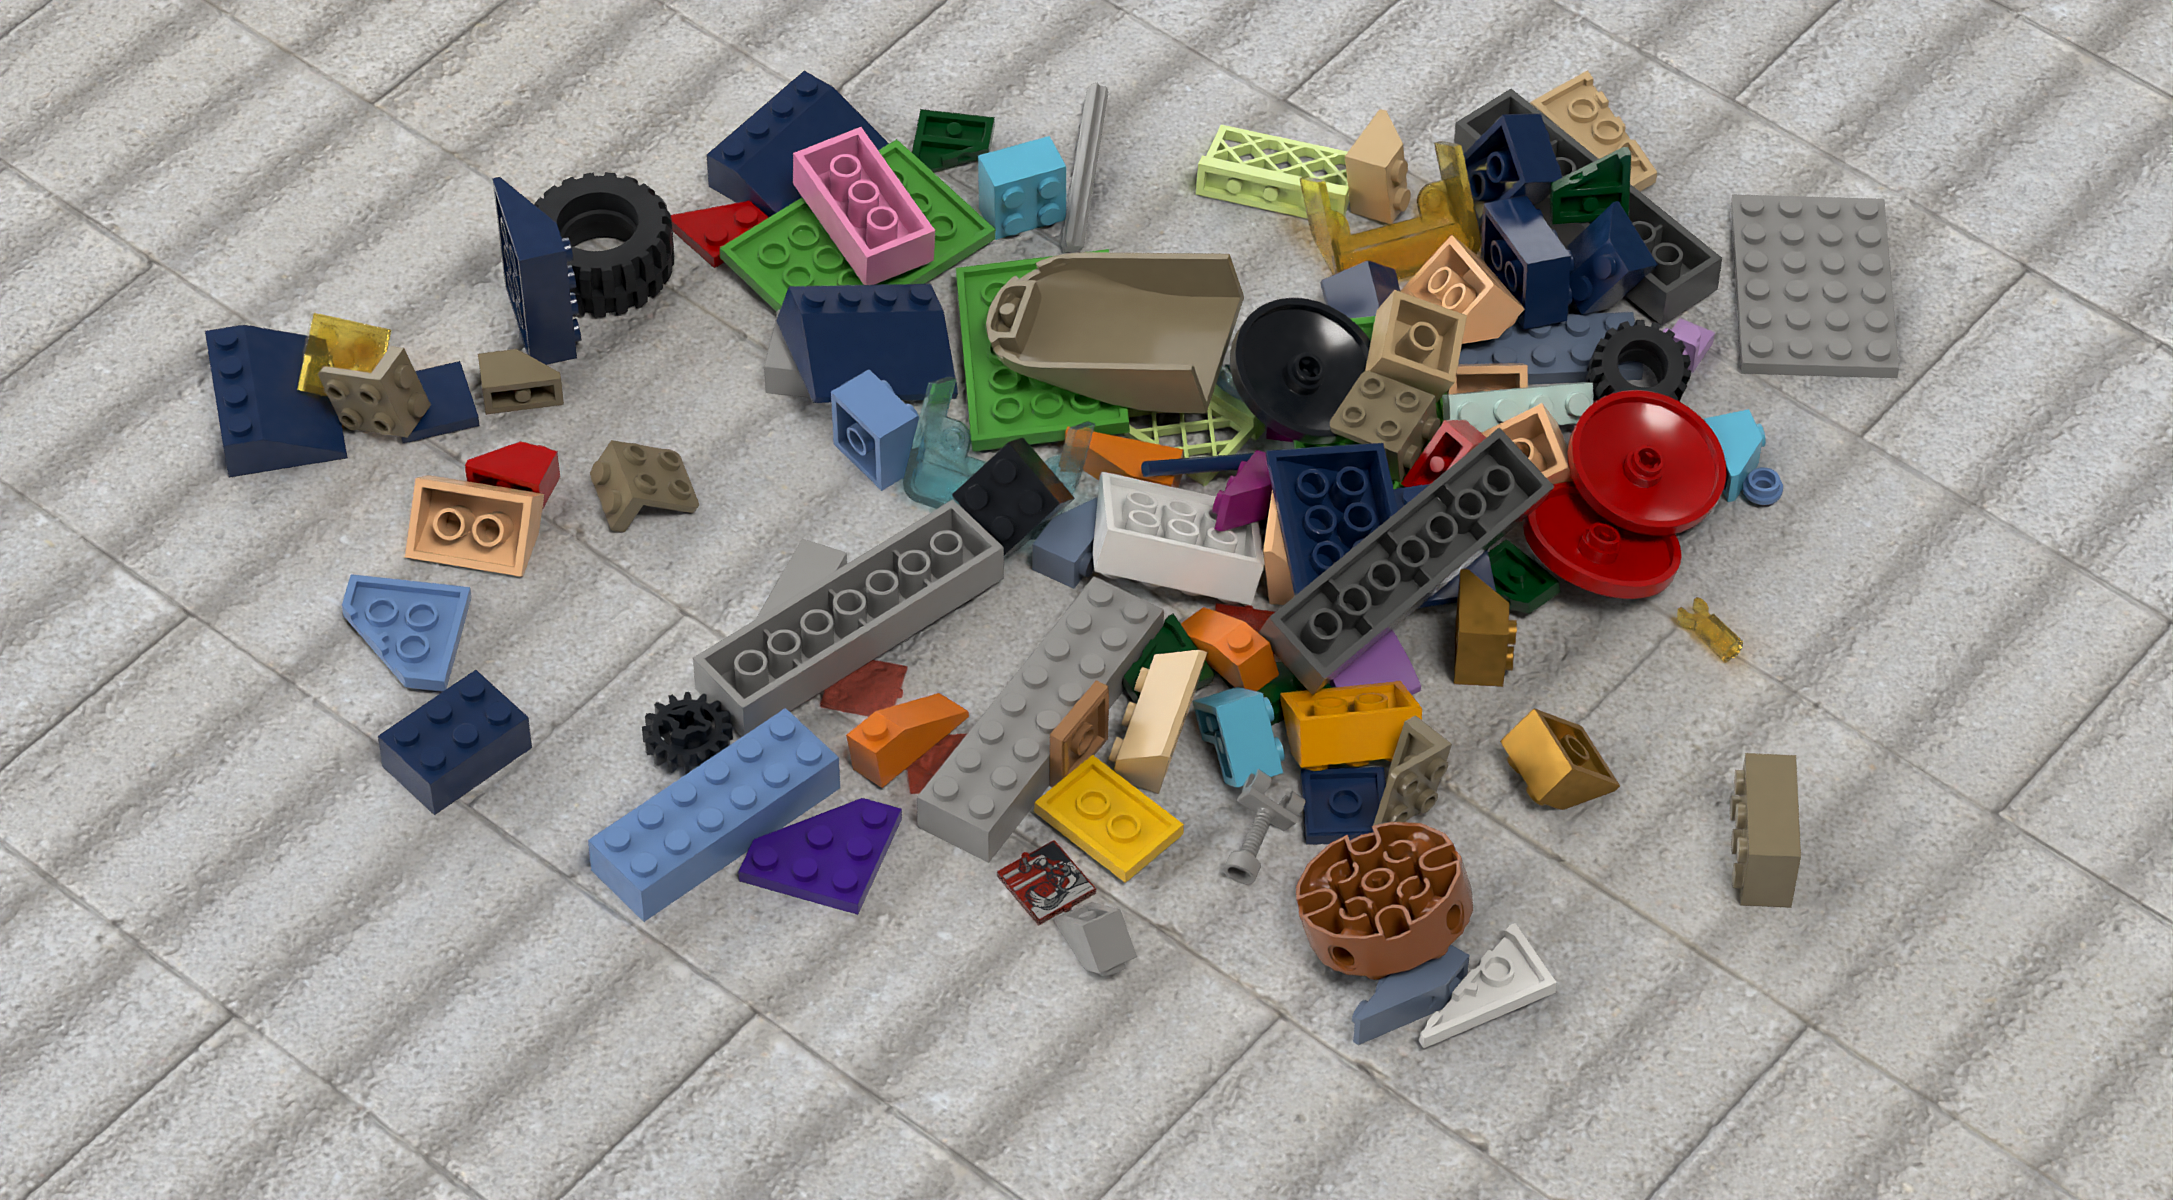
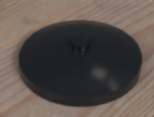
[1230,298,1371,444]

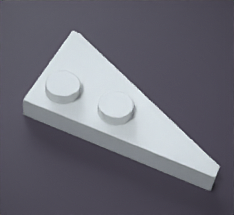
[1419,923,1557,1048]

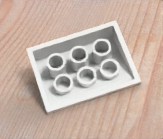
[1093,472,1265,605]

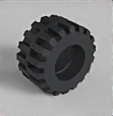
[1585,320,1691,402]

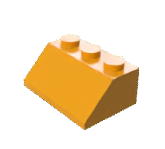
[1280,681,1422,771]

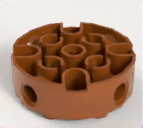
[1296,822,1473,980]

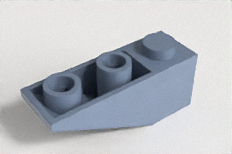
[1032,497,1098,589]
[1352,945,1470,1045]

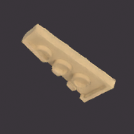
[1530,70,1657,191]

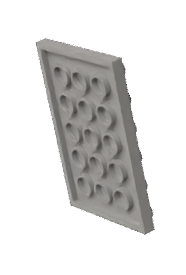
[1731,194,1899,378]

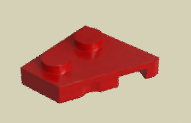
[671,201,769,268]

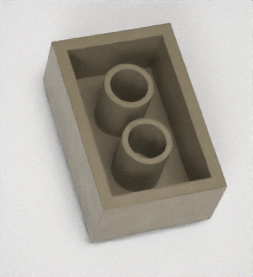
[1730,753,1801,908]

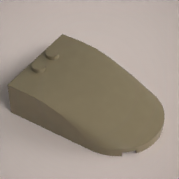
[986,252,1244,413]

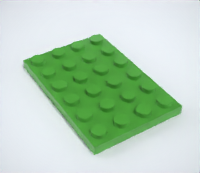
[720,139,996,312]
[956,249,1130,451]

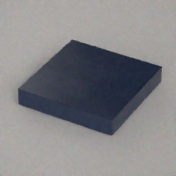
[400,361,480,443]
[1300,767,1386,845]

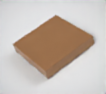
[1050,680,1109,787]

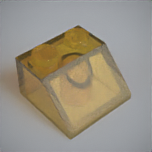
[297,313,391,397]

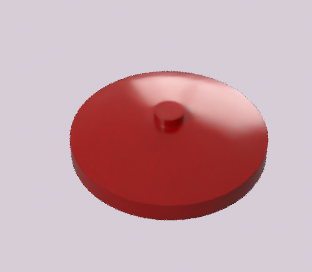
[1568,390,1726,535]
[1523,481,1682,599]

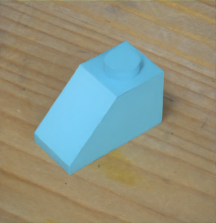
[1704,409,1766,502]

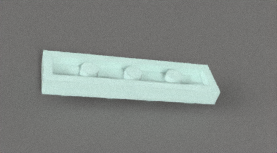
[1442,382,1594,432]

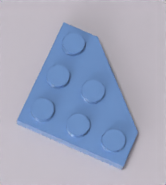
[342,574,472,691]

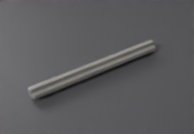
[1061,83,1109,253]

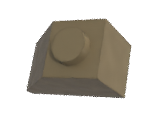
[478,349,564,415]

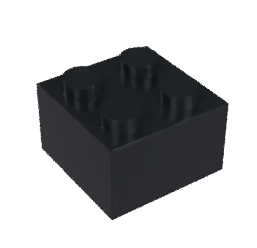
[952,437,1075,556]

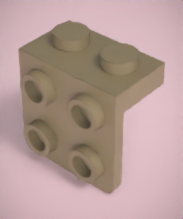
[318,346,431,438]
[1330,371,1440,482]
[590,440,699,532]
[1373,715,1452,826]

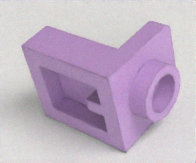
[1663,318,1715,373]

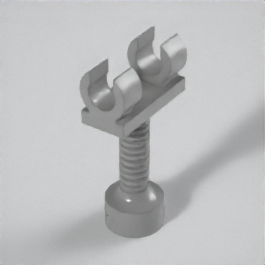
[1223,769,1305,884]

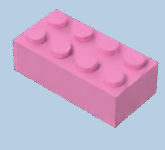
[793,127,935,285]

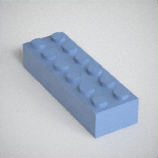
[588,708,840,922]

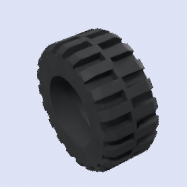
[534,172,675,317]

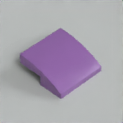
[1330,630,1421,695]

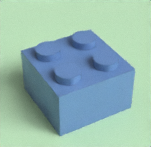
[831,370,920,491]

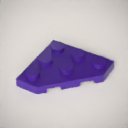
[738,798,902,915]

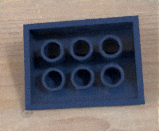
[706,70,889,217]
[492,177,582,365]
[776,284,958,403]
[205,325,348,478]
[1265,443,1398,596]

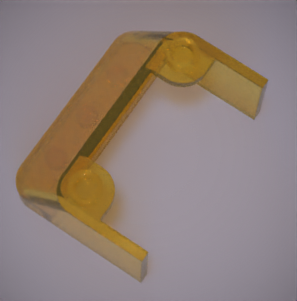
[1299,141,1481,280]

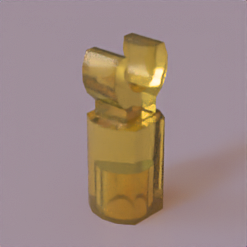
[1676,597,1743,663]

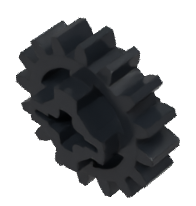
[642,692,733,774]

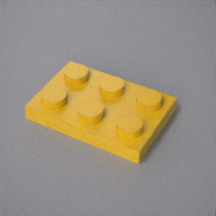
[1034,755,1184,883]

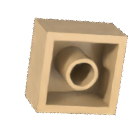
[1365,290,1467,403]

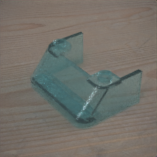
[903,376,1095,540]

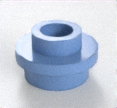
[1743,467,1783,505]

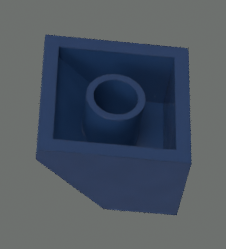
[1567,201,1658,315]

